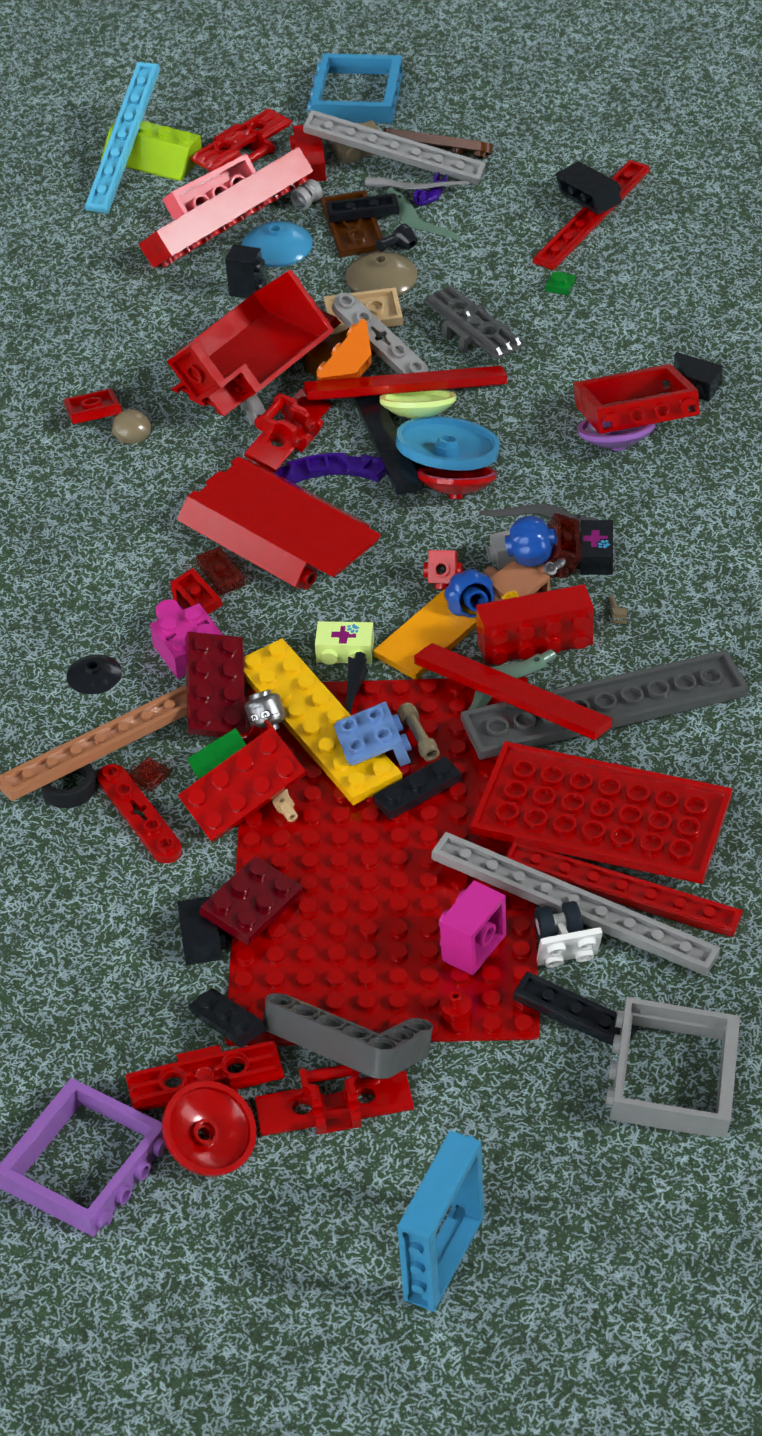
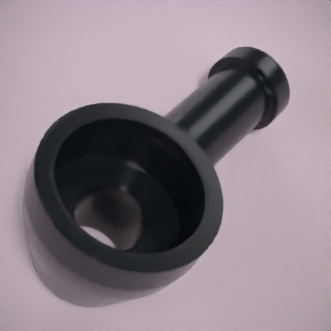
[375,223,418,252]

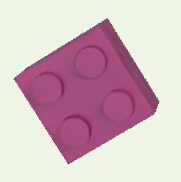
[439,880,506,975]

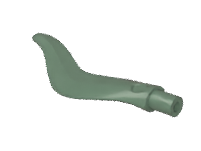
[387,187,461,241]
[469,649,556,710]

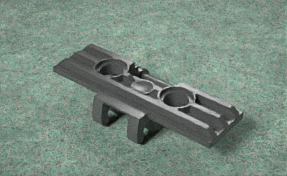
[424,285,524,360]

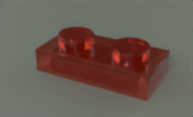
[196,546,245,595]

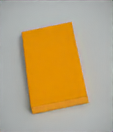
[373,589,477,679]

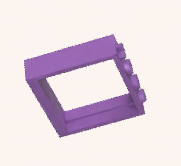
[0,1078,166,1237]

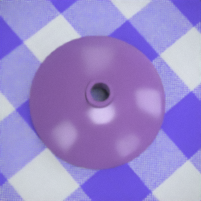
[578,419,656,451]

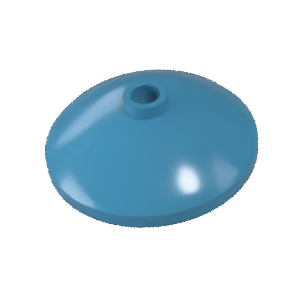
[242,221,313,267]

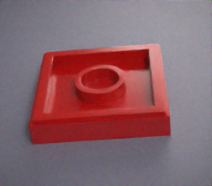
[63,388,122,424]

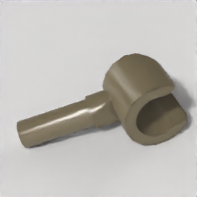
[608,595,627,624]

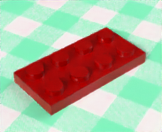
[177,727,307,842]

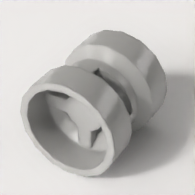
[290,179,323,211]

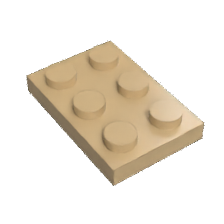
[324,287,403,334]

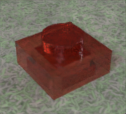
[129,757,170,792]

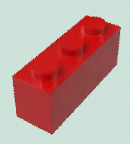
[289,125,326,181]

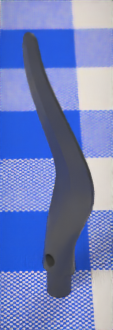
[479,504,599,528]

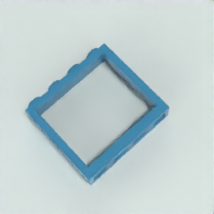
[307,53,403,124]
[397,1130,484,1312]

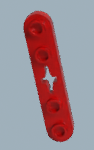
[97,764,182,863]

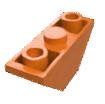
[316,318,372,381]

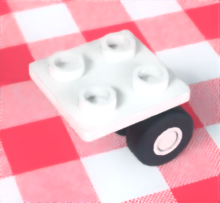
[534,901,603,968]

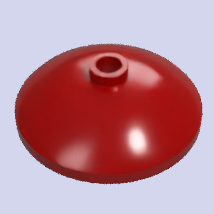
[418,466,497,499]
[162,1081,256,1177]

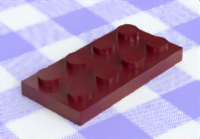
[185,632,246,737]

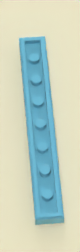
[85,62,160,213]

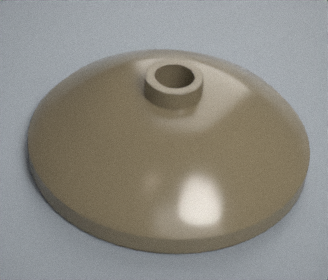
[345,251,418,296]

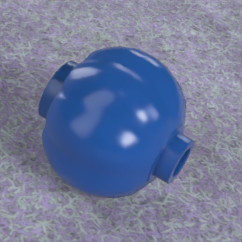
[505,516,558,567]
[444,569,495,618]

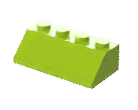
[101,121,202,181]

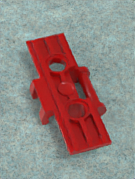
[190,108,292,172]
[244,388,332,472]
[125,1040,284,1111]
[255,1065,414,1136]

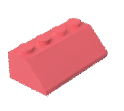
[162,154,256,220]

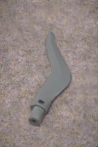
[365,176,470,189]

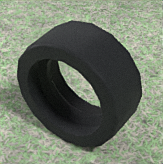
[41,763,96,808]

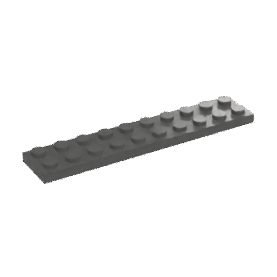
[461,650,749,760]

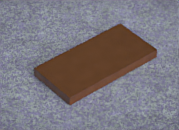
[320,190,383,258]

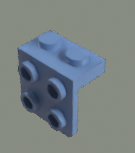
[334,701,412,767]

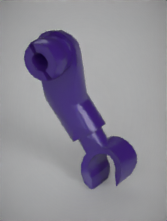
[413,172,447,207]

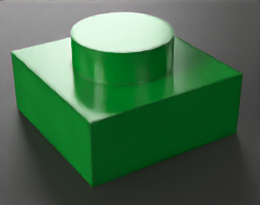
[545,271,576,296]

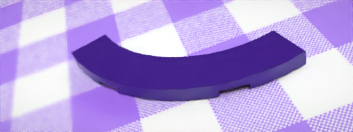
[270,453,387,484]

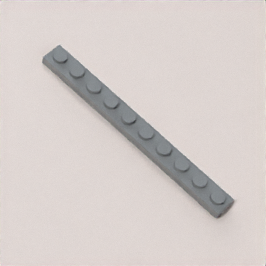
[431,832,720,976]

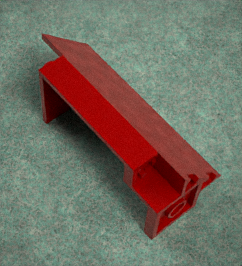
[167,269,341,416]

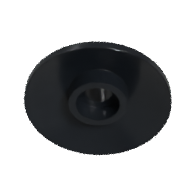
[67,654,122,694]

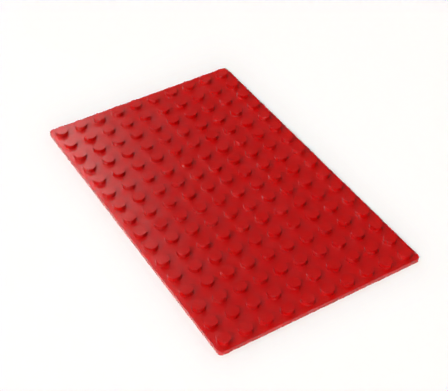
[225,677,540,1046]

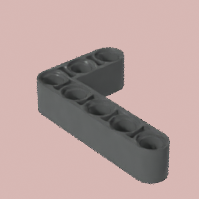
[263,993,433,1079]

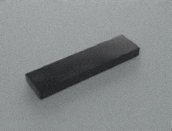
[512,971,639,1046]

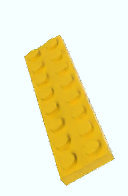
[243,638,402,805]

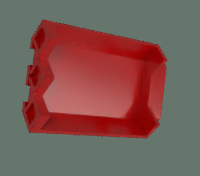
[176,456,381,590]

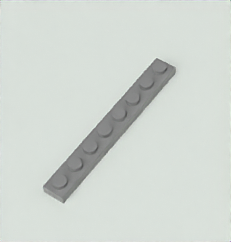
[303,110,486,185]

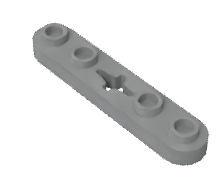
[332,293,428,374]

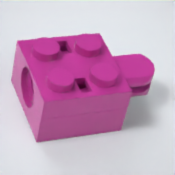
[150,599,223,679]

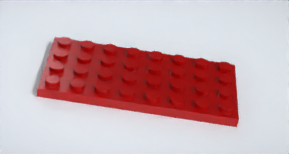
[470,741,733,884]

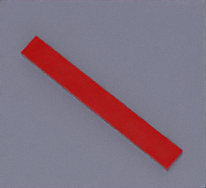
[533,160,650,271]
[303,366,507,401]
[414,643,612,740]
[505,842,743,937]

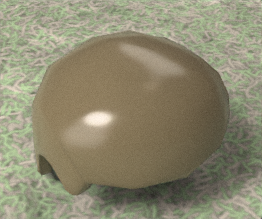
[112,409,151,444]

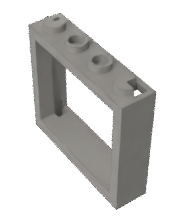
[605,997,740,1138]

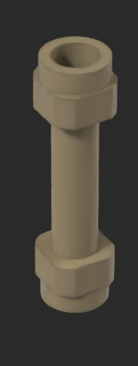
[397,703,440,761]

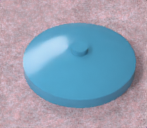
[396,416,500,471]

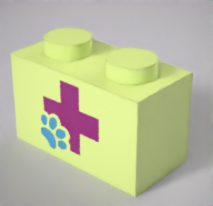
[315,621,374,665]

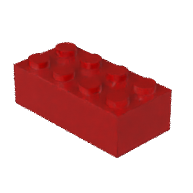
[476,584,594,665]

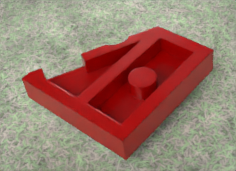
[170,568,223,614]

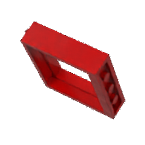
[573,364,700,434]

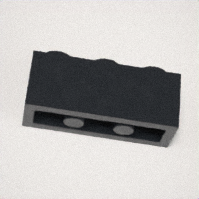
[556,161,622,215]

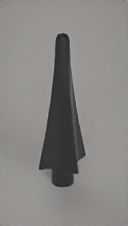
[345,652,369,714]

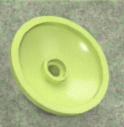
[380,390,456,420]

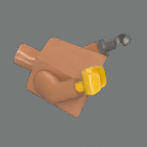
[483,558,566,602]

